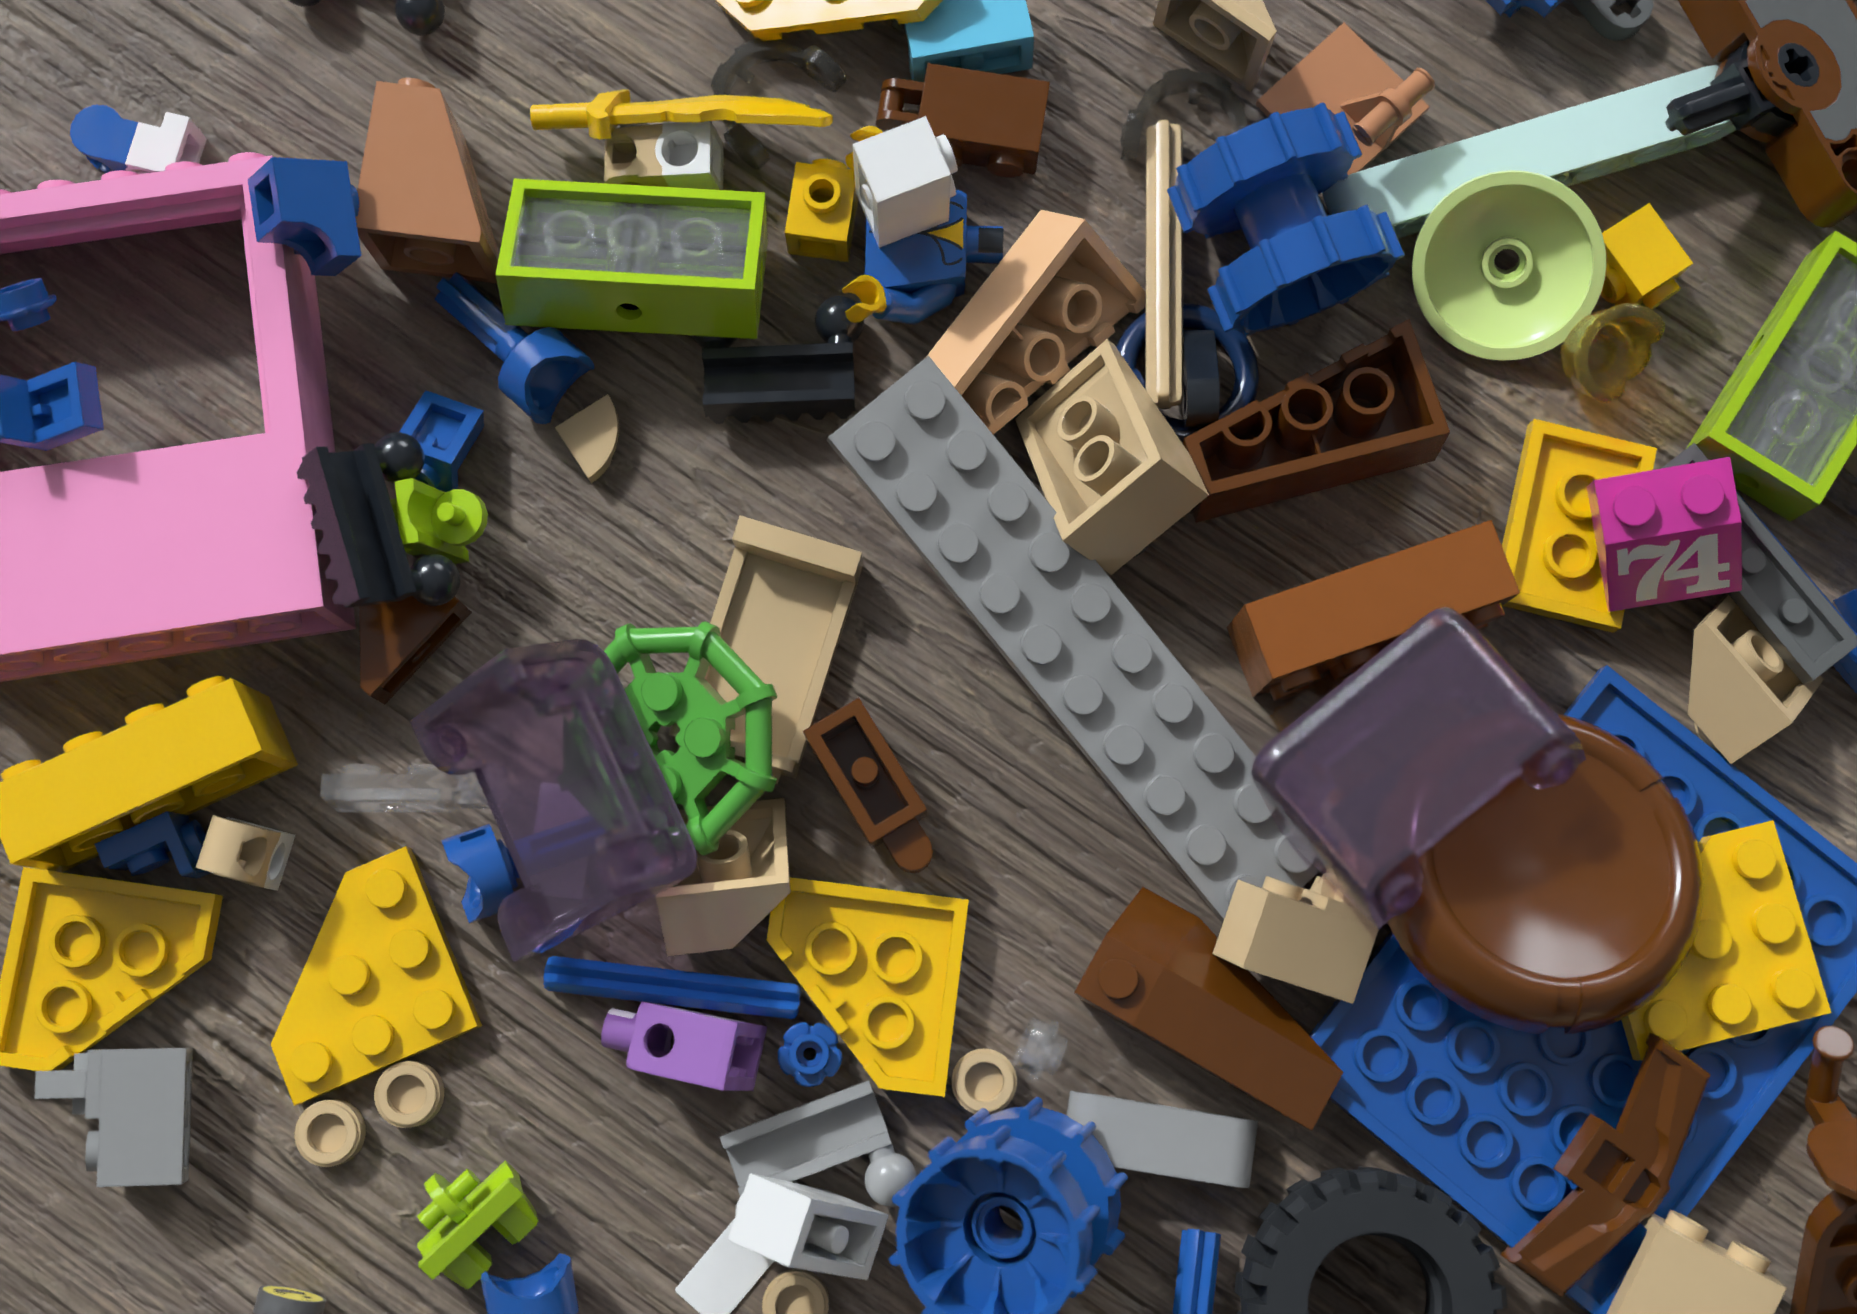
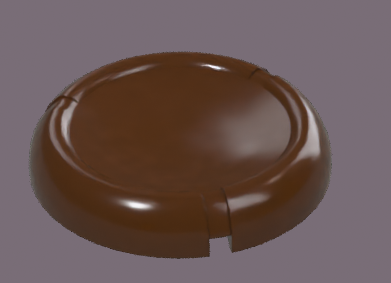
[1373,710,1704,1034]

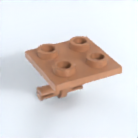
[1256,22,1435,175]

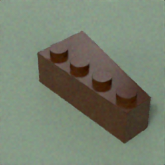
[1183,319,1450,523]

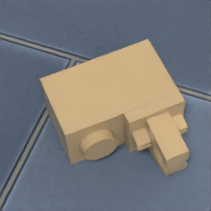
[1212,848,1383,1004]

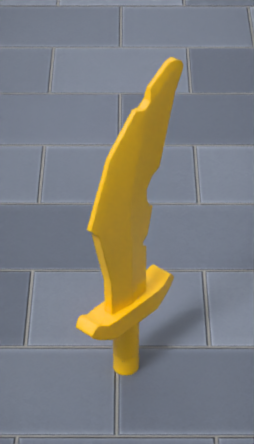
[530,90,833,139]

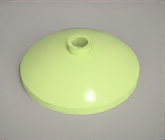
[1412,170,1606,361]

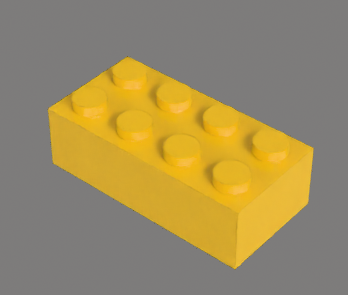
[0,676,298,872]

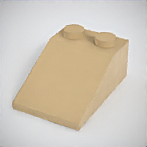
[1015,339,1209,575]

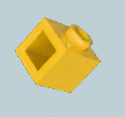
[785,159,858,262]
[1600,203,1693,315]

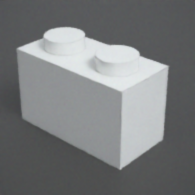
[852,116,958,248]
[728,1173,889,1280]

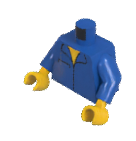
[842,125,1004,325]

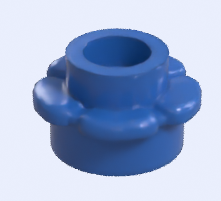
[0,278,57,331]
[777,1022,842,1087]

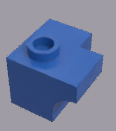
[248,157,362,276]

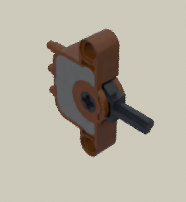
[1665,0,1857,228]

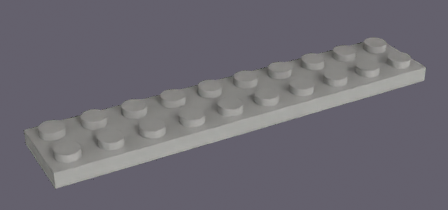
[826,355,1333,923]

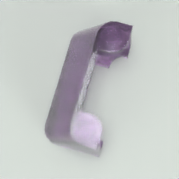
[1251,607,1586,929]
[410,639,697,962]

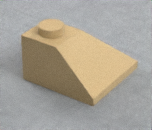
[1153,0,1277,92]
[1688,593,1824,764]
[656,798,790,956]

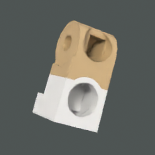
[604,121,723,190]
[196,815,295,891]

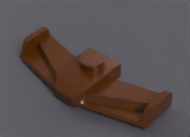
[1500,1033,1711,1297]

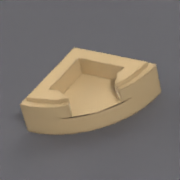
[555,394,619,483]

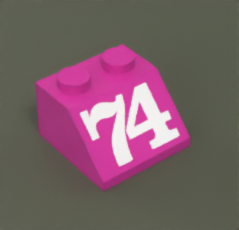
[1587,457,1742,612]

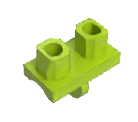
[390,478,488,564]
[417,1160,538,1290]

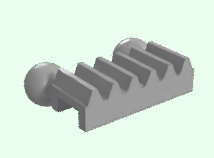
[720,1080,917,1207]

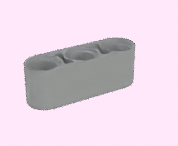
[1066,1091,1258,1188]

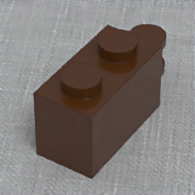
[875,63,1050,178]
[803,698,933,873]

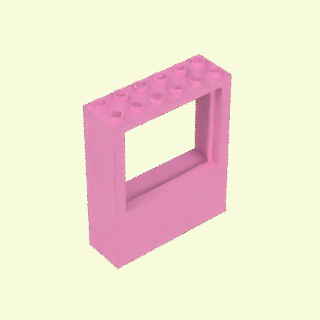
[0,152,356,682]

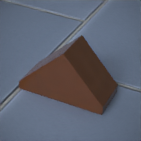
[359,596,472,705]

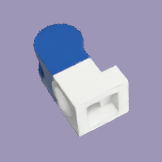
[70,105,207,174]

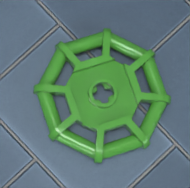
[558,621,778,856]

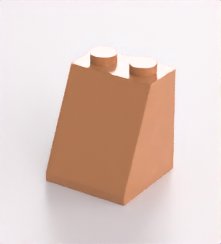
[356,78,499,283]

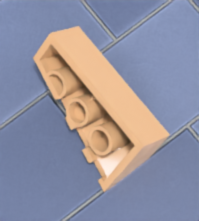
[925,210,1146,435]

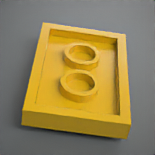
[1502,419,1657,633]

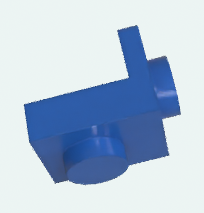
[0,362,104,451]

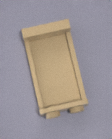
[669,515,864,784]
[1606,1210,1787,1314]

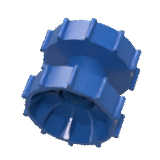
[1167,102,1405,337]
[889,1097,1128,1314]

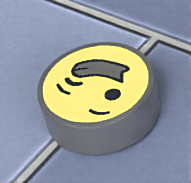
[253,1285,326,1314]

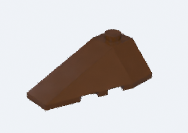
[1074,887,1343,1131]

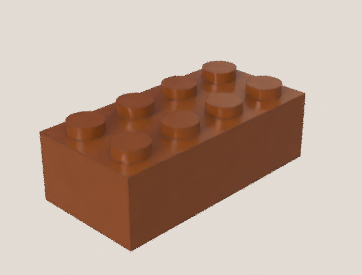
[1227,520,1520,702]

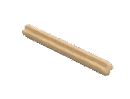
[1145,120,1183,410]

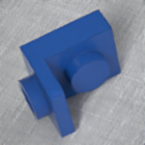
[399,390,484,493]
[94,811,210,878]

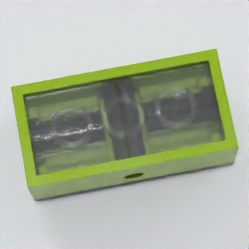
[496,178,768,339]
[1686,230,1857,522]

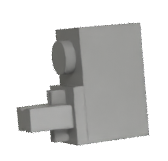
[35,1047,193,1187]

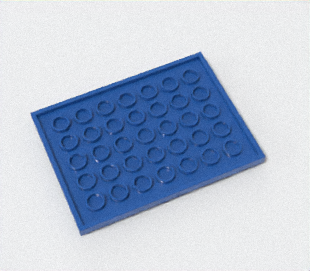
[1309,665,1857,1314]

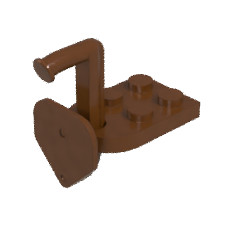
[1790,1026,1857,1314]

